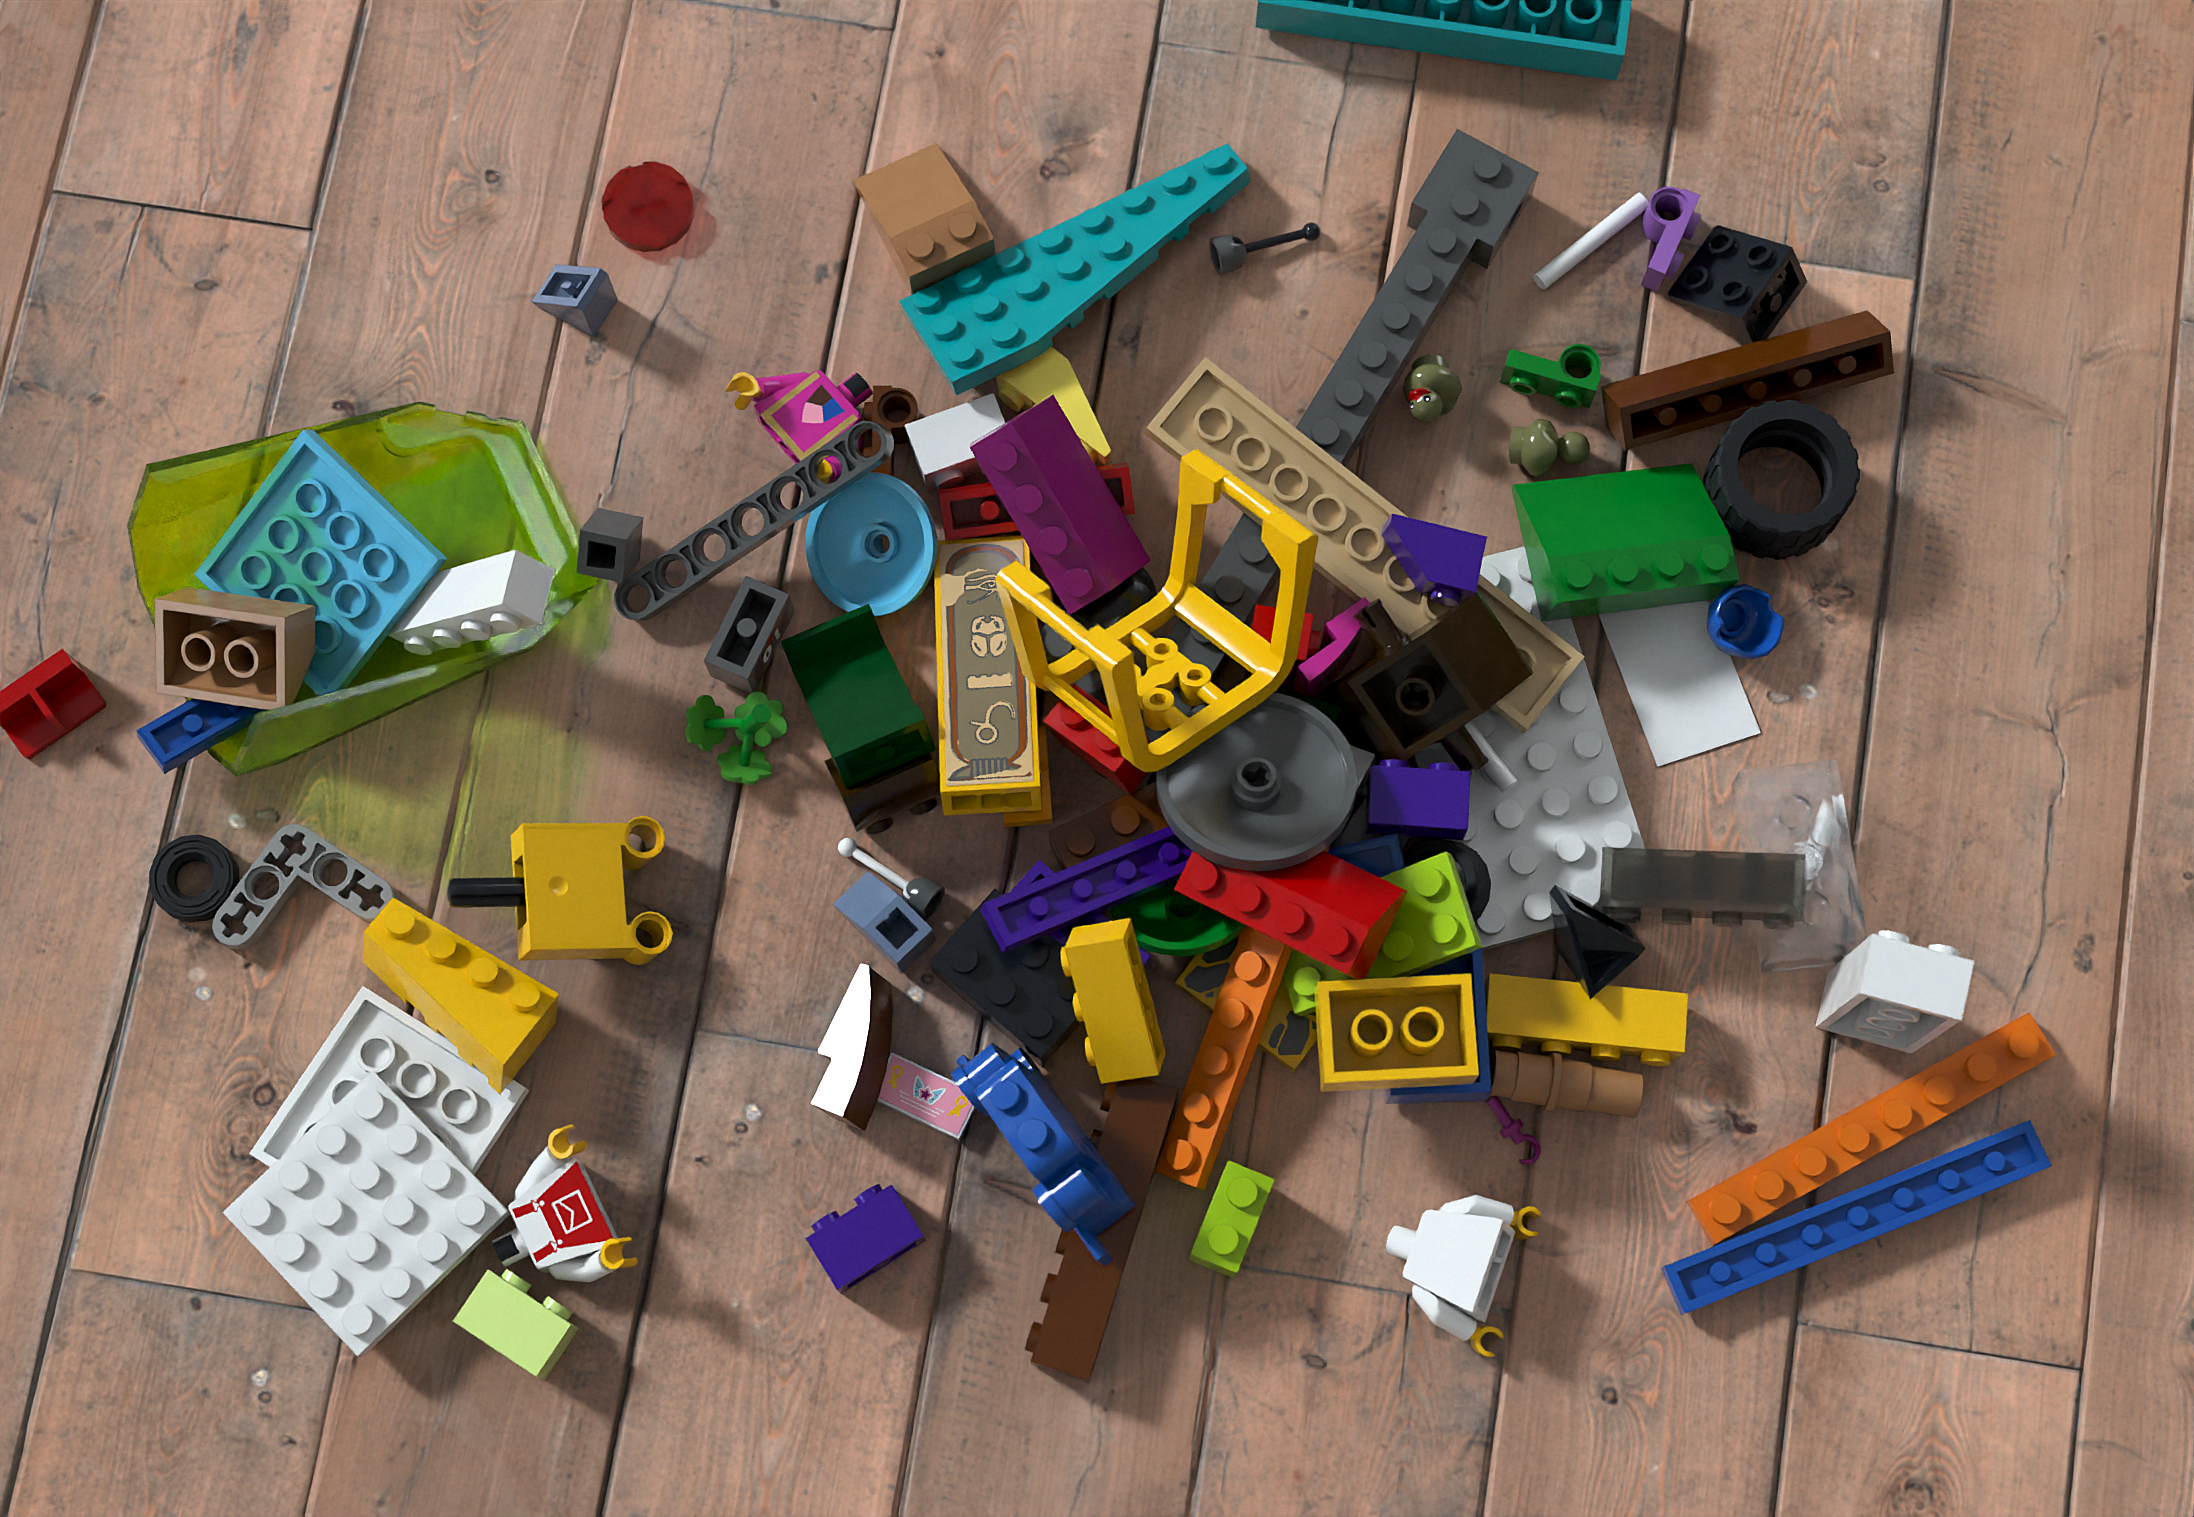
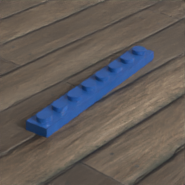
[1661,1120,2051,1315]

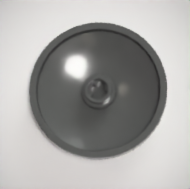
[1156,692,1357,871]

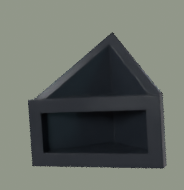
[1549,885,1646,999]

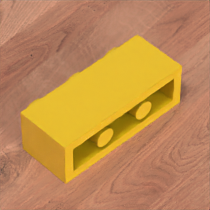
[1061,918,1166,1084]

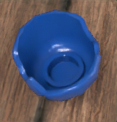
[1707,584,1784,660]

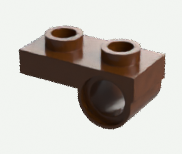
[863,386,920,477]

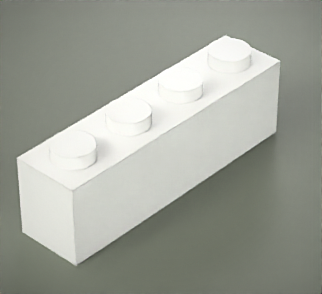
[388,550,555,655]

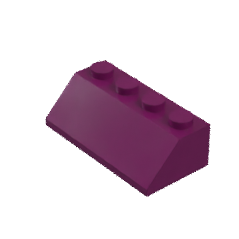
[969,395,1151,615]

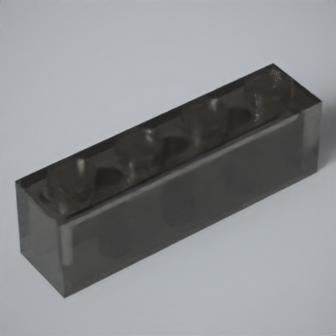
[1599,847,1807,930]

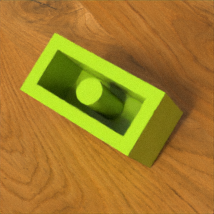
[1189,1160,1275,1279]

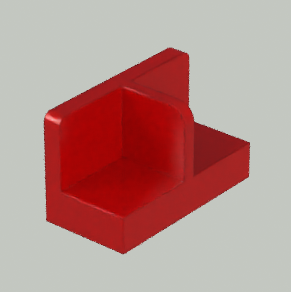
[0,648,107,759]

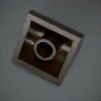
[825,753,941,834]

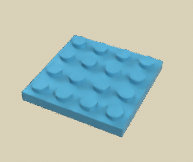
[194,430,447,703]

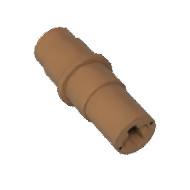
[1489,1050,1643,1118]

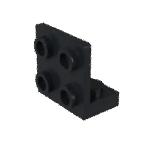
[1668,225,1807,346]

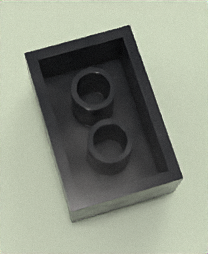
[929,888,1082,1067]

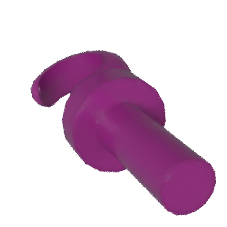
[1486,1095,1541,1165]

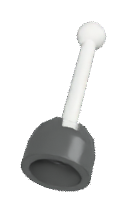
[838,838,945,921]

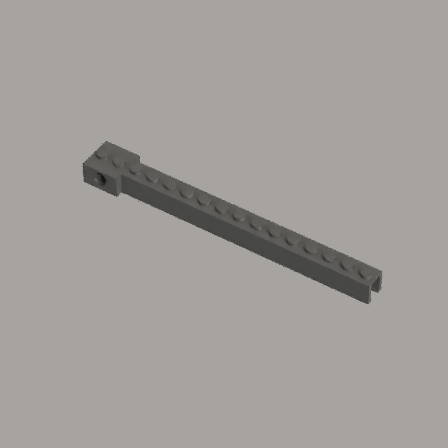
[1094,129,1539,791]

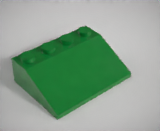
[1511,463,1740,622]

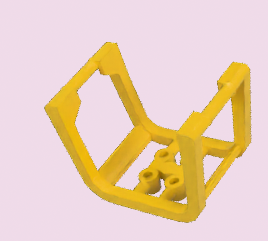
[995,449,1318,772]

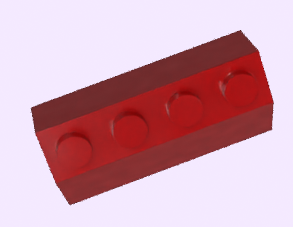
[1174,851,1408,980]

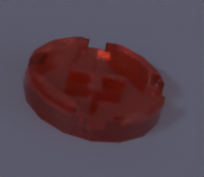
[602,161,695,252]

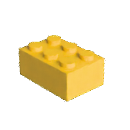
[1314,974,1479,1092]

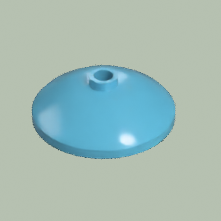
[805,473,937,616]

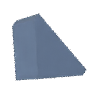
[532,264,618,337]

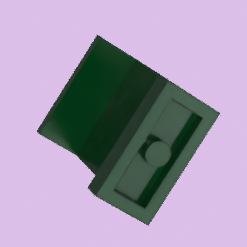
[780,604,936,788]

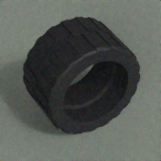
[1703,400,1860,560]

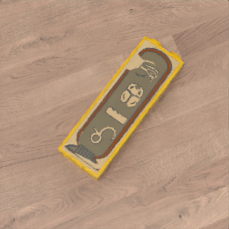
[934,534,1042,816]

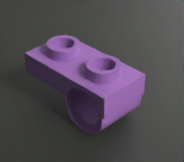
[1641,187,1702,292]

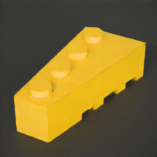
[363,897,559,1095]

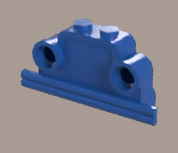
[951,1043,1136,1266]

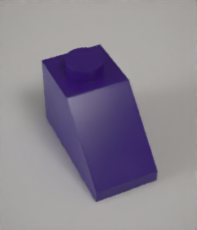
[1381,513,1487,606]

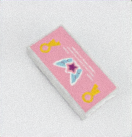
[877,1052,975,1141]

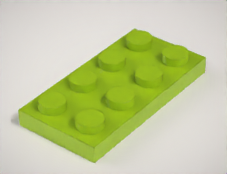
[1283,852,1482,1017]

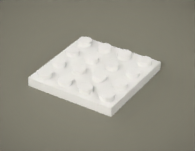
[249,986,529,1174]
[223,1070,511,1358]

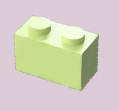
[453,1268,579,1380]

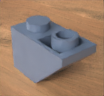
[833,871,936,974]

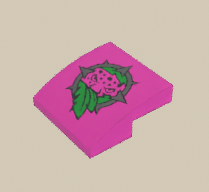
[1293,597,1370,698]

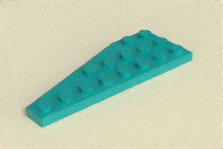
[899,143,1251,396]

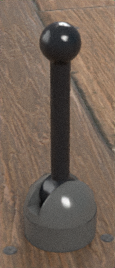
[1209,222,1320,275]

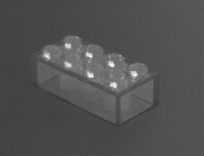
[1731,759,1867,973]

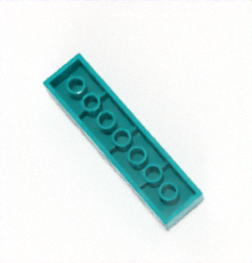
[1255,0,1632,81]

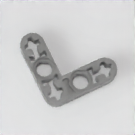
[212,824,398,950]

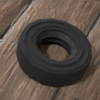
[149,835,240,922]

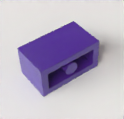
[1365,759,1471,840]
[806,1184,926,1294]

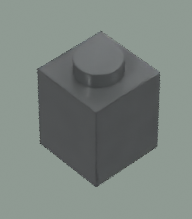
[577,508,643,583]

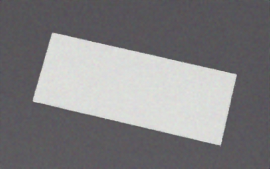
[1598,600,1761,767]

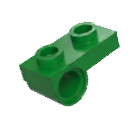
[1500,344,1601,408]

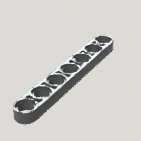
[614,421,894,620]

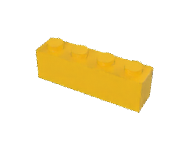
[1484,974,1688,1066]

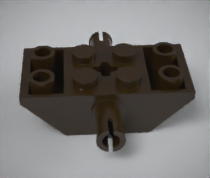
[1318,591,1533,775]

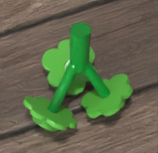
[685,691,788,785]

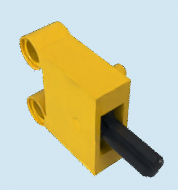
[447,816,673,965]

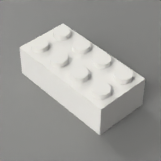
[1815,931,1974,1054]

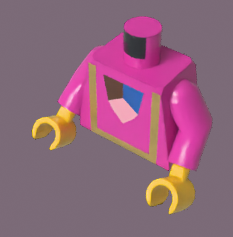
[725,370,873,483]

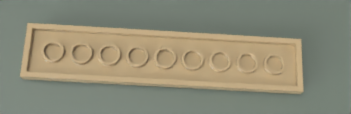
[1144,357,1585,733]

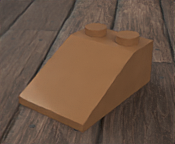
[854,143,995,295]

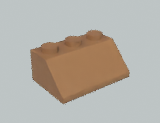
[154,587,315,713]

